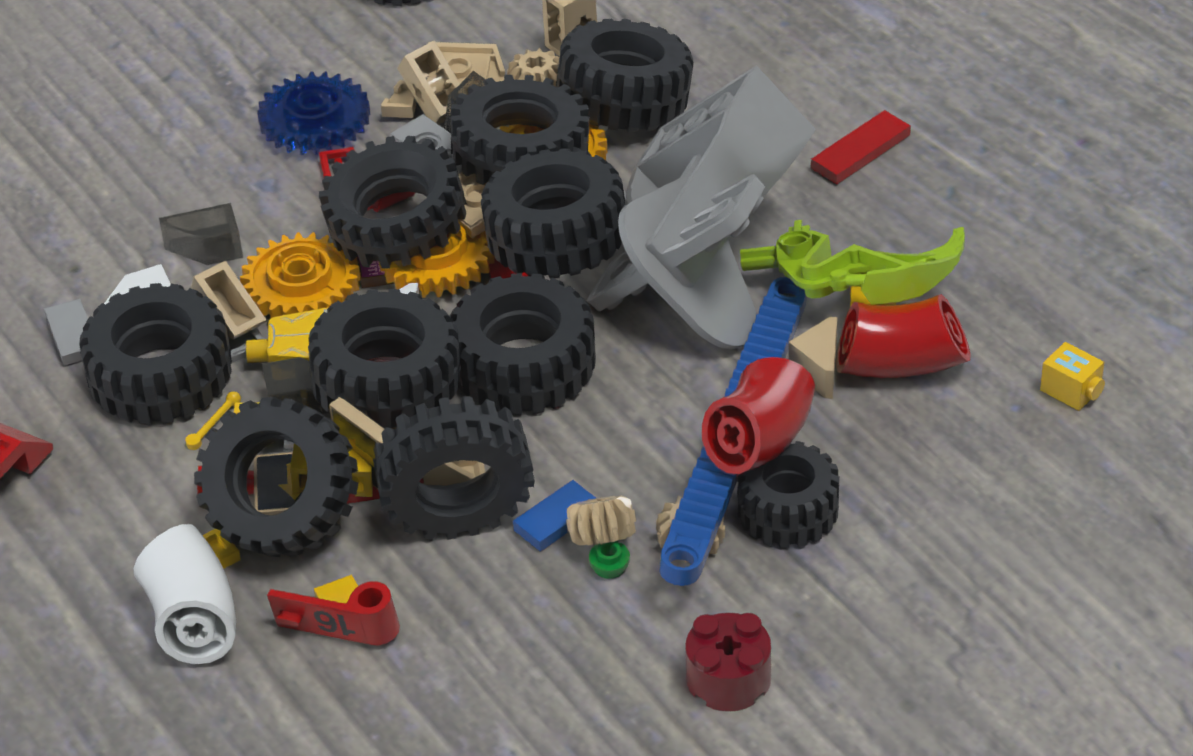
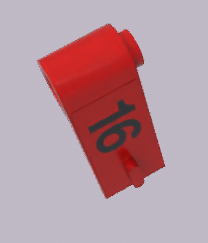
[267,581,400,645]

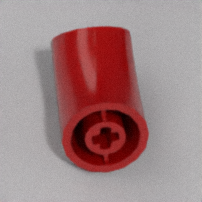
[836,294,971,378]
[702,357,815,474]

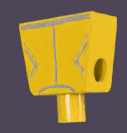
[246,308,328,385]

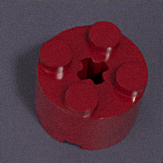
[685,613,771,712]

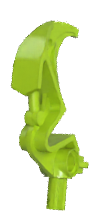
[740,220,965,305]

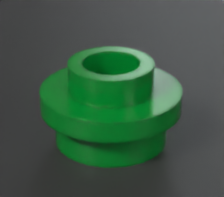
[589,541,630,579]

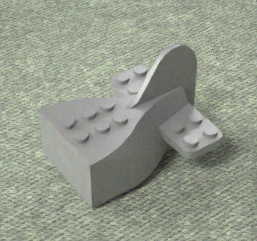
[587,65,816,349]

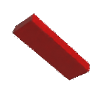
[811,110,911,185]

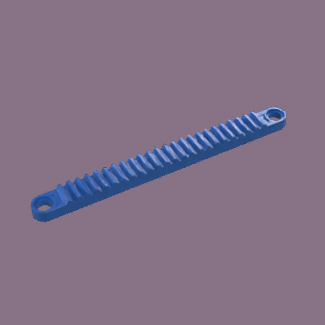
[659,276,807,586]

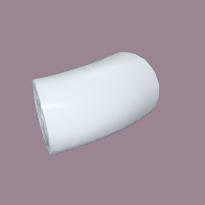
[133,524,236,664]

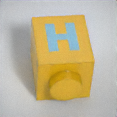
[1040,342,1105,411]

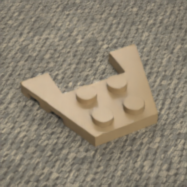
[381,42,505,118]

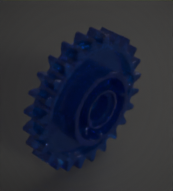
[257,71,371,155]

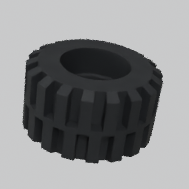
[737,441,840,548]

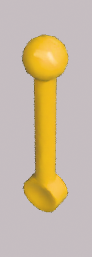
[185,391,241,450]

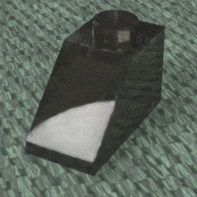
[159,203,243,265]

